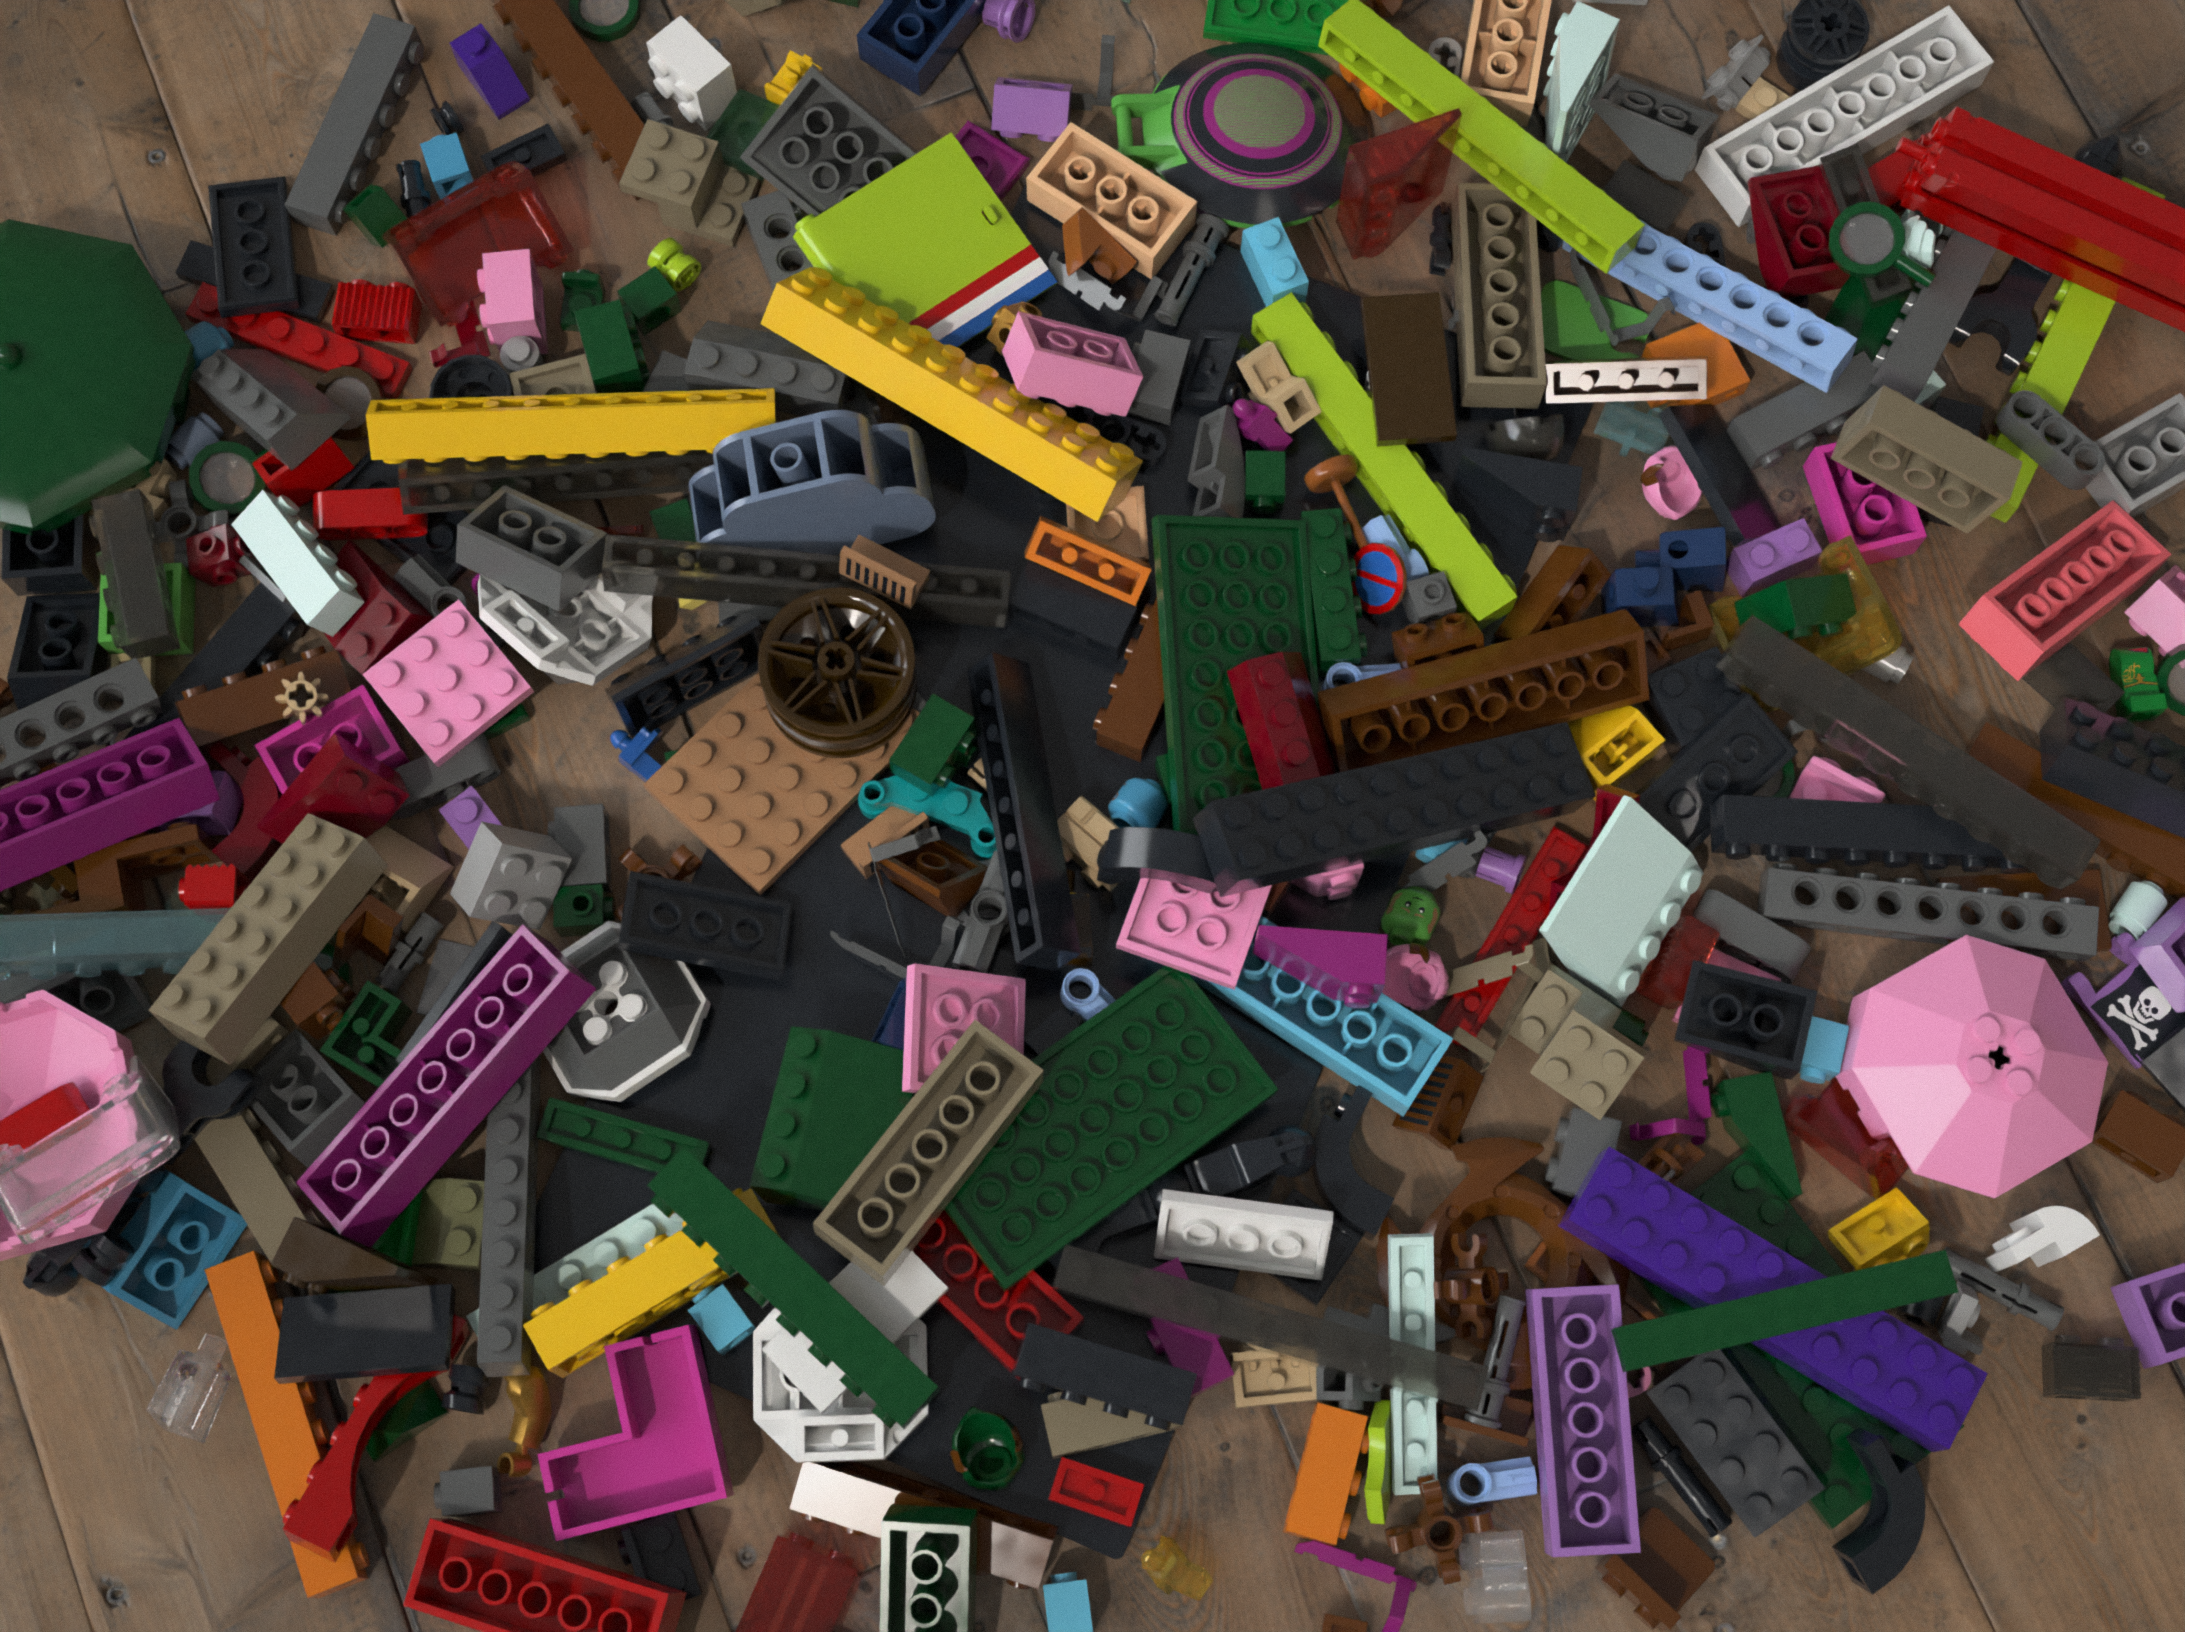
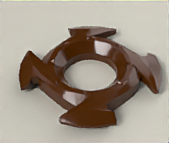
[1376,1137,1630,1390]

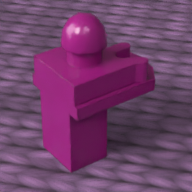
[1233,399,1293,451]

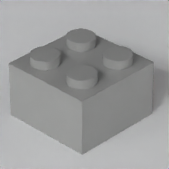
[450,821,572,930]

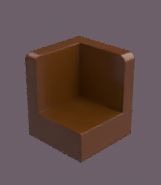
[1652,590,1715,651]

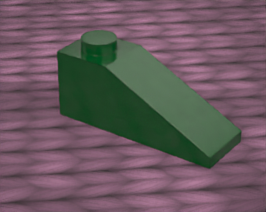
[1711,1071,1803,1201]

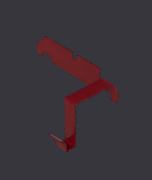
[429,284,491,368]

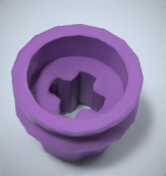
[982,0,1035,43]

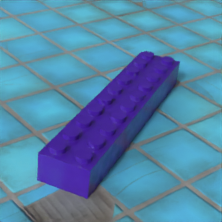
[1558,1146,1988,1452]

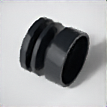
[1775,0,1870,91]
[429,354,514,398]

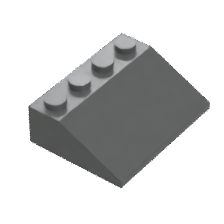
[740,63,919,217]

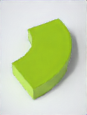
[1364,1400,1392,1524]

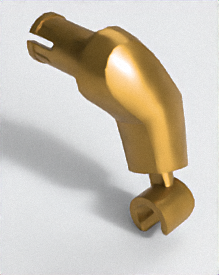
[497,1366,552,1478]

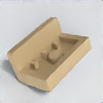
[1230,1338,1318,1409]

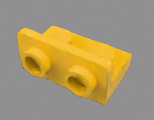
[1828,1187,1930,1271]

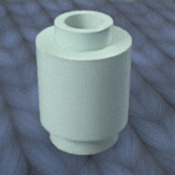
[2108,880,2167,941]

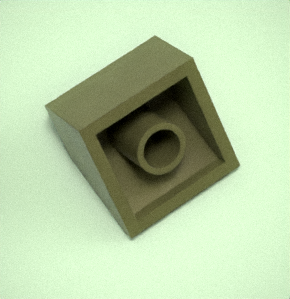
[412,1178,485,1272]

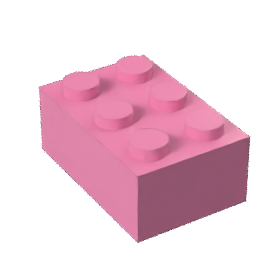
[1002,311,1144,417]

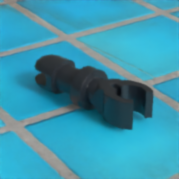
[1429,204,1452,276]

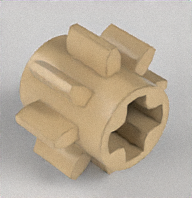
[275,672,329,725]

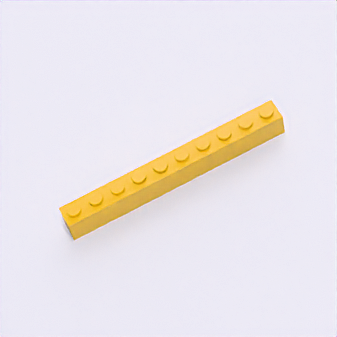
[366,388,777,464]

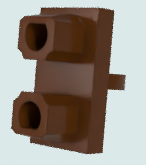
[1637,1133,1706,1185]

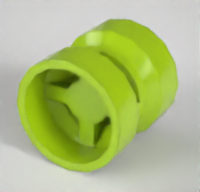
[647,237,701,292]

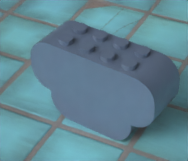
[689,410,936,574]

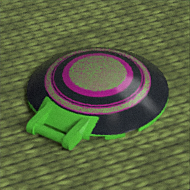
[1111,43,1369,228]

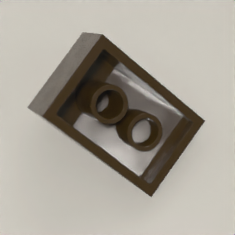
[271,1217,438,1294]

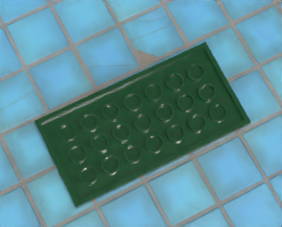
[1151,515,1321,836]
[944,966,1279,1292]
[1630,1150,1964,1530]

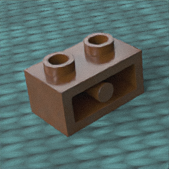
[1391,611,1485,669]
[280,962,356,1041]

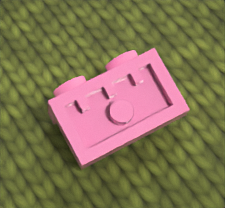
[1788,756,1886,803]

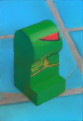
[2109,646,2168,723]

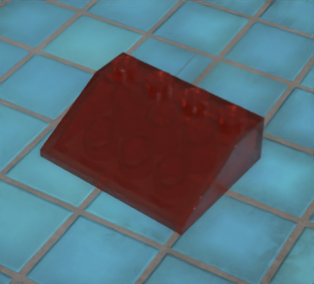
[1336,108,1462,260]

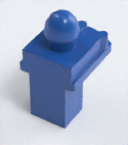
[610,727,663,782]

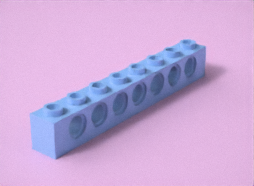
[1562,219,1858,393]

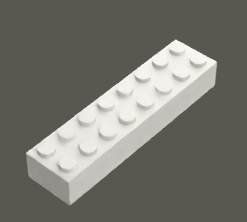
[1695,6,1994,227]

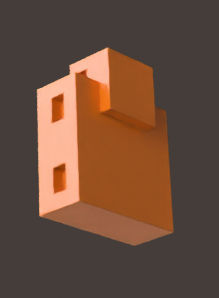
[1641,322,1751,409]

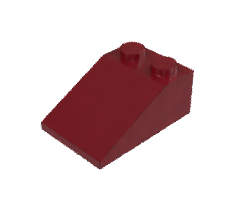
[1747,166,1858,299]
[323,540,433,674]
[256,733,410,844]

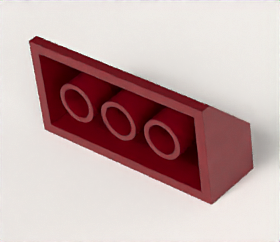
[1227,651,1337,790]

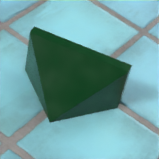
[366,1379,449,1462]

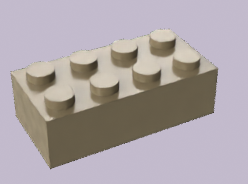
[1831,385,2023,534]

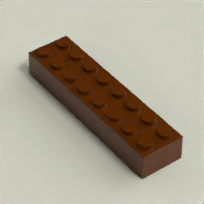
[1317,609,1650,773]

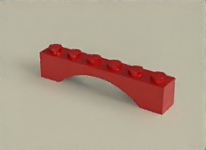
[282,1314,470,1563]

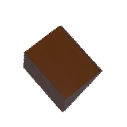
[877,840,988,918]

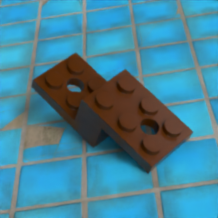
[0,822,221,956]

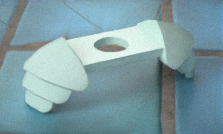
[1900,209,1943,268]

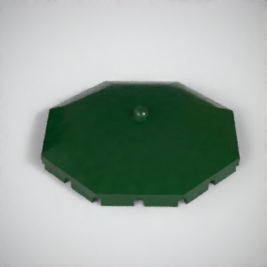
[0,219,196,535]

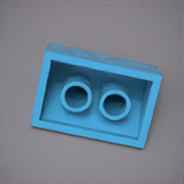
[101,1169,247,1330]

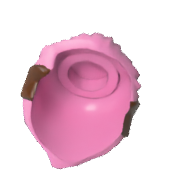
[1640,446,1703,520]
[1382,943,1449,1012]

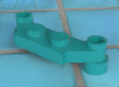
[858,775,997,861]

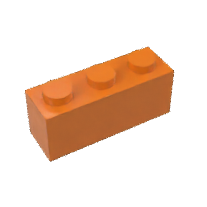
[1025,516,1152,606]
[1283,1402,1369,1546]

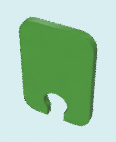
[1541,280,1648,360]

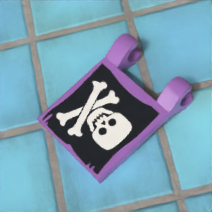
[2061,932,2185,1069]

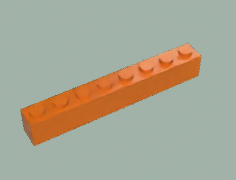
[204,1250,370,1599]

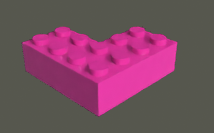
[537,1325,734,1541]

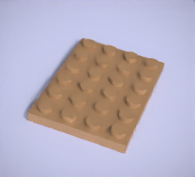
[643,639,920,896]

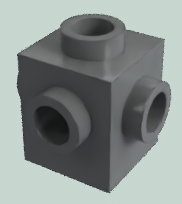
[1316,1348,1383,1410]

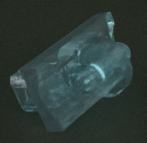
[1594,401,1669,458]

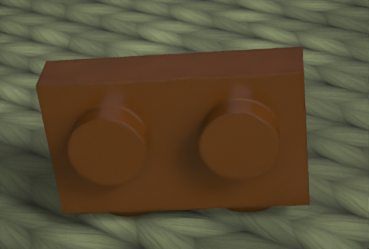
[1595,1507,1715,1630]

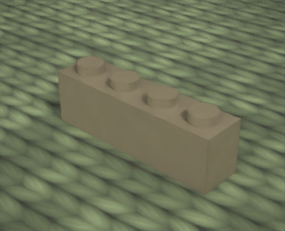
[195,1105,326,1272]

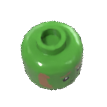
[1381,886,1441,945]

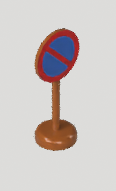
[1304,454,1407,614]

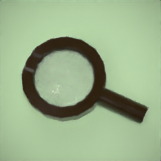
[315,366,386,441]

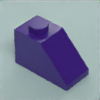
[449,23,530,120]

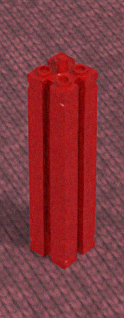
[1896,106,2185,332]

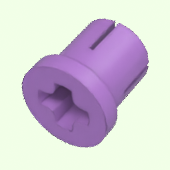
[1476,846,1527,894]

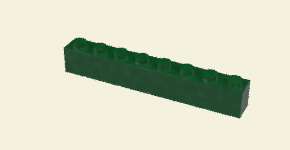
[647,1147,940,1430]

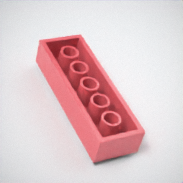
[1958,500,2172,681]

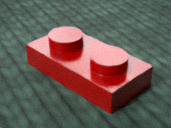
[1048,1457,1144,1528]

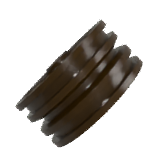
[758,588,917,758]

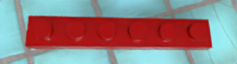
[185,282,413,399]

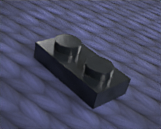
[480,123,567,193]

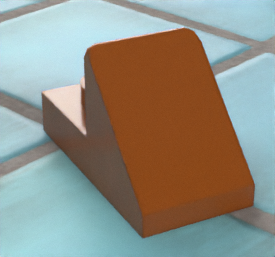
[1062,207,1137,285]

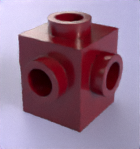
[186,524,253,588]

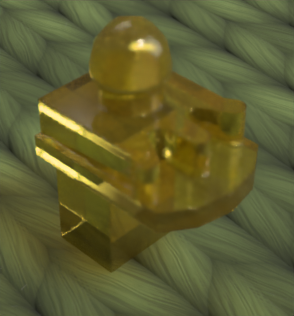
[1141,1536,1214,1601]

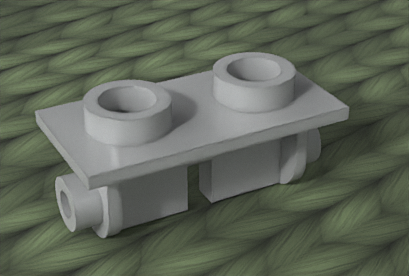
[1701,34,1771,111]

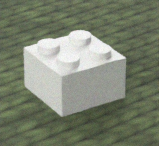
[646,15,740,131]

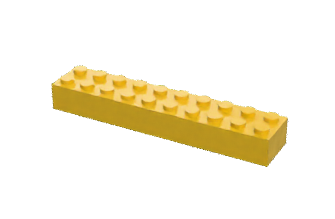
[760,267,1143,522]

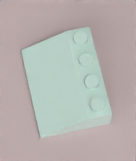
[1543,1,1620,163]
[1539,795,1704,1007]

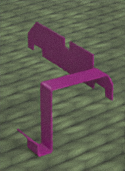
[1629,1046,1712,1146]
[1294,1540,1417,1632]

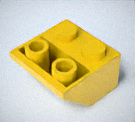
[1567,705,1665,801]

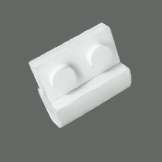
[1984,1206,2100,1273]

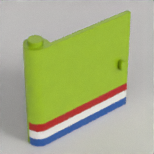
[793,132,1058,348]

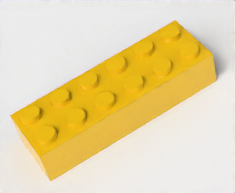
[523,1188,783,1378]

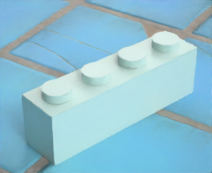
[231,490,365,637]

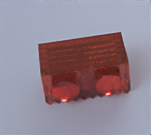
[1636,915,1720,1010]

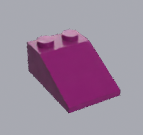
[1253,925,1387,1008]

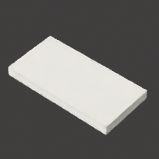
[1154,1189,1333,1280]
[761,1251,949,1414]

